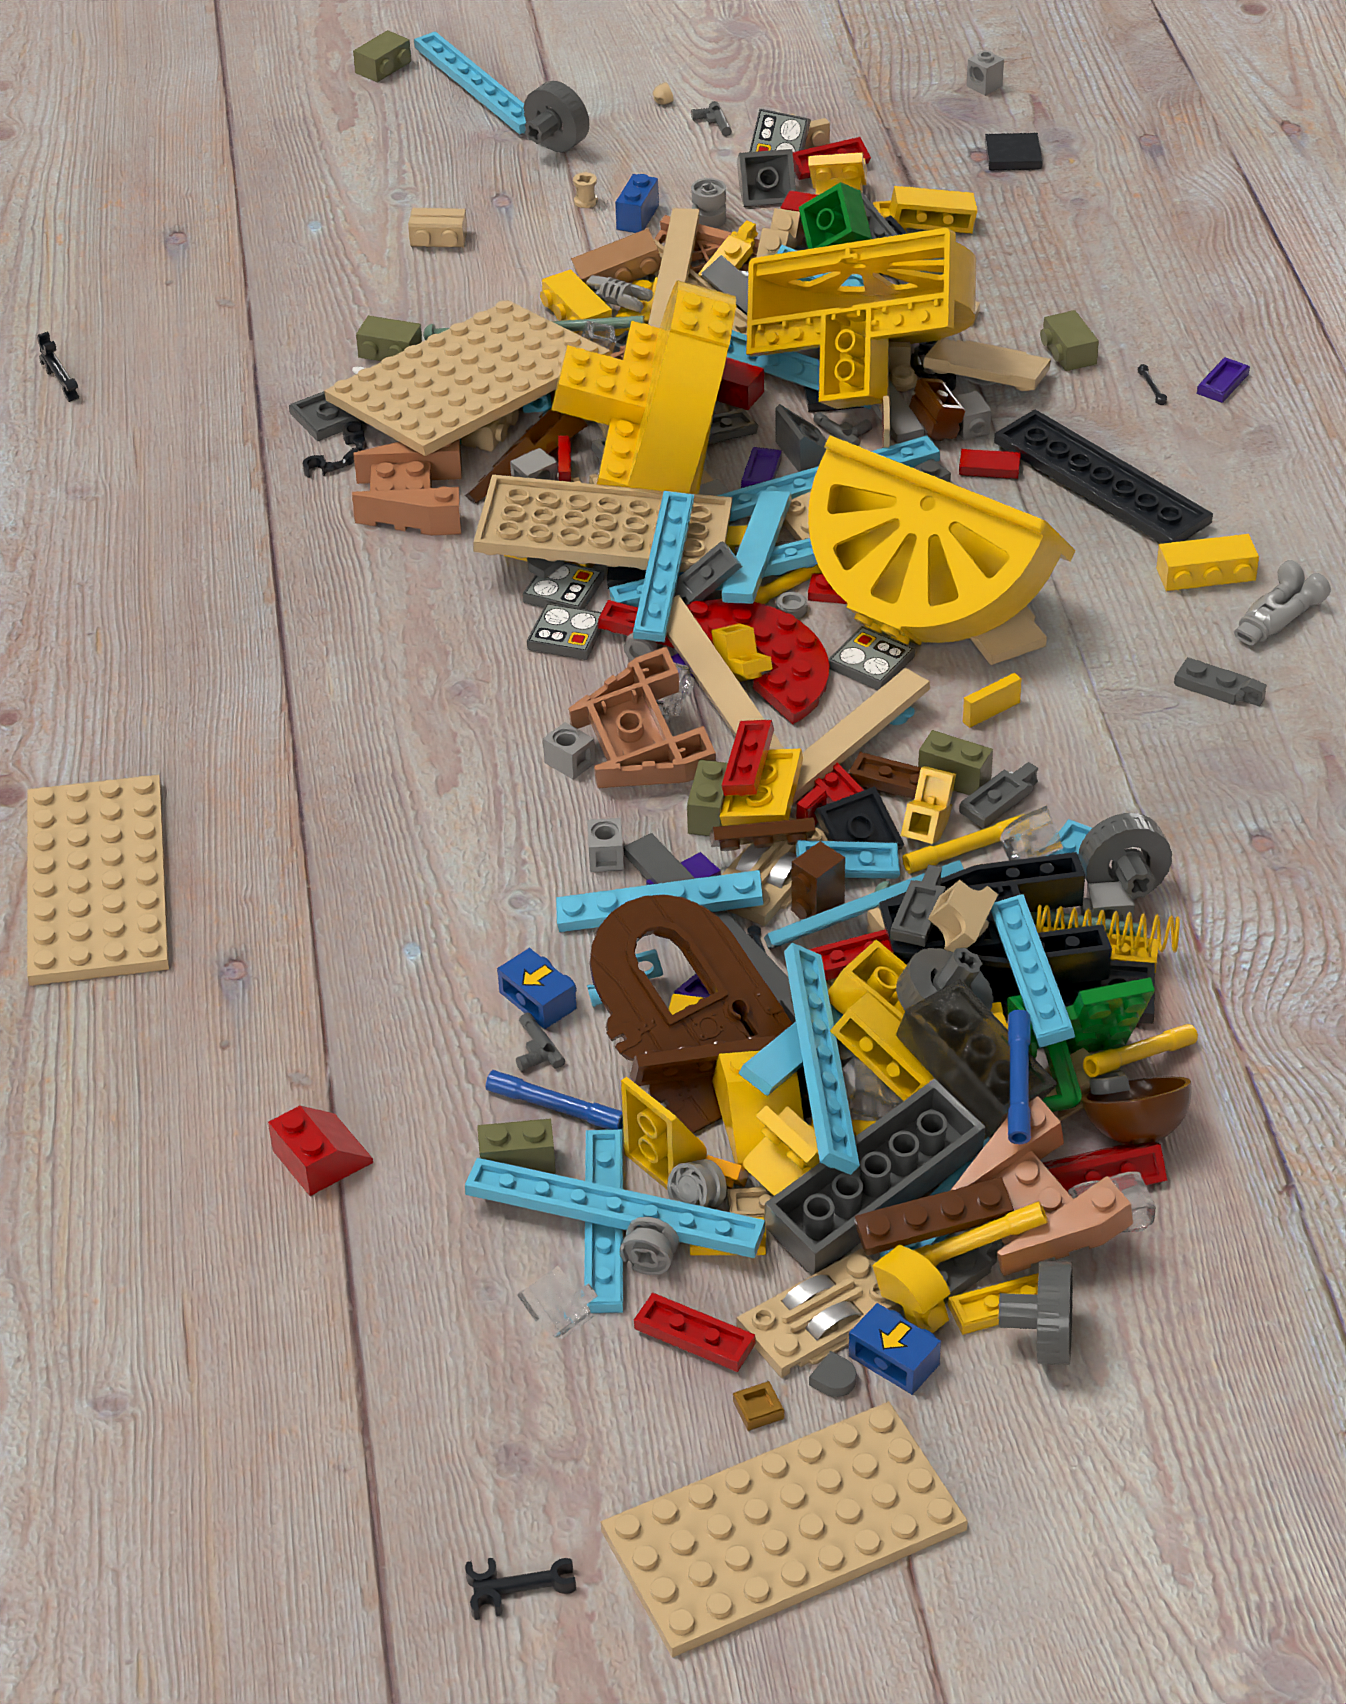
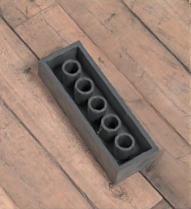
[764,1079,985,1275]

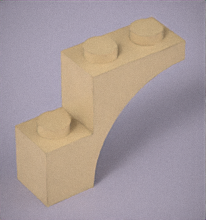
[757,208,804,257]

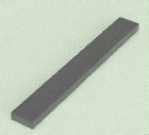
[624,833,791,1003]

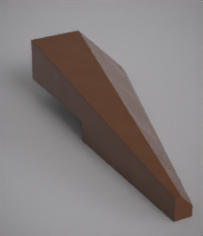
[465,407,588,503]

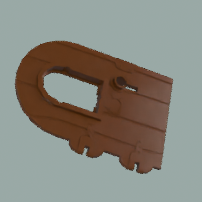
[589,894,793,1134]

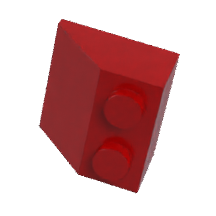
[268,1105,373,1196]

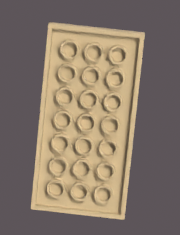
[473,475,732,572]
[27,775,169,986]
[600,1401,968,1658]

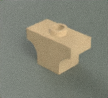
[928,880,998,952]

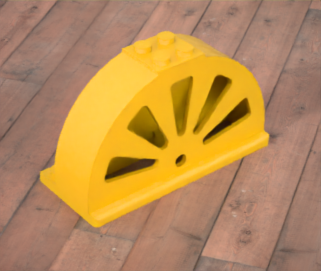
[746,228,976,409]
[551,280,737,494]
[808,435,1076,645]

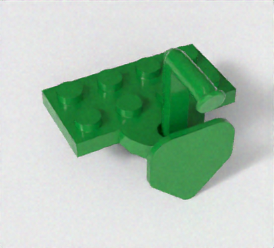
[1007,977,1155,1112]

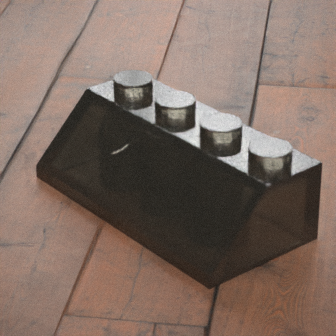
[896,979,1057,1139]

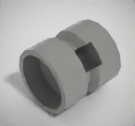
[691,178,726,228]

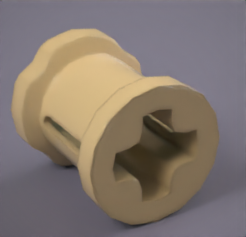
[573,172,598,208]

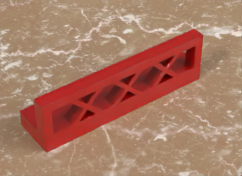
[1042,1142,1167,1199]

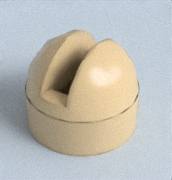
[653,82,674,105]

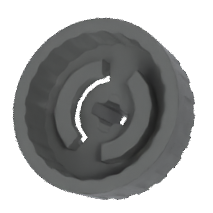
[523,81,590,153]
[1078,813,1172,900]
[896,948,993,1039]
[999,1261,1073,1365]

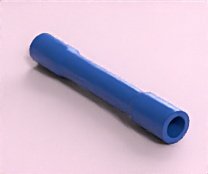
[1008,1010,1031,1145]
[486,1070,623,1130]

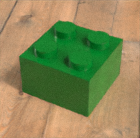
[798,182,872,249]

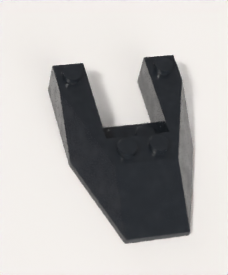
[879,852,1112,984]

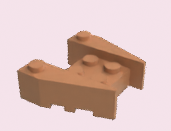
[352,439,462,536]
[568,647,716,788]
[951,1096,1133,1276]

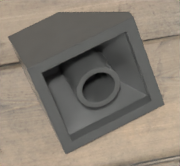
[737,149,796,207]

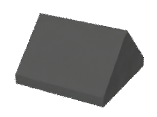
[775,404,827,472]

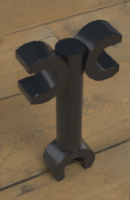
[37,331,79,402]
[465,1558,576,1620]

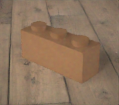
[571,229,661,284]

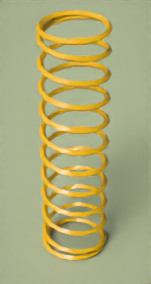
[1036,905,1180,953]

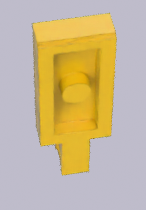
[698,220,758,284]

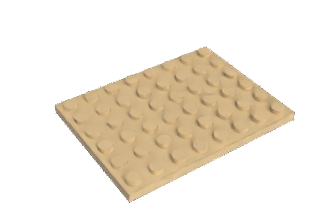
[324,300,611,456]

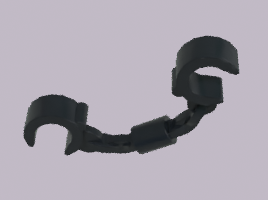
[910,340,956,392]
[303,421,365,478]

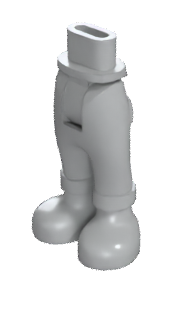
[1234,560,1331,645]

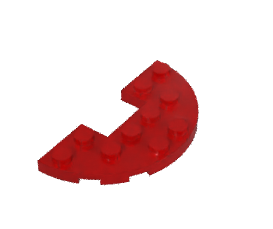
[686,599,829,724]

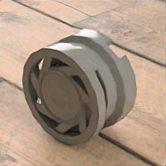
[667,1159,727,1209]
[620,1217,679,1275]

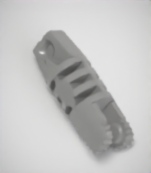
[586,275,654,312]

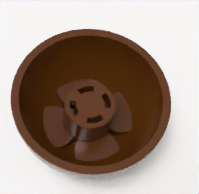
[1081,1076,1192,1145]

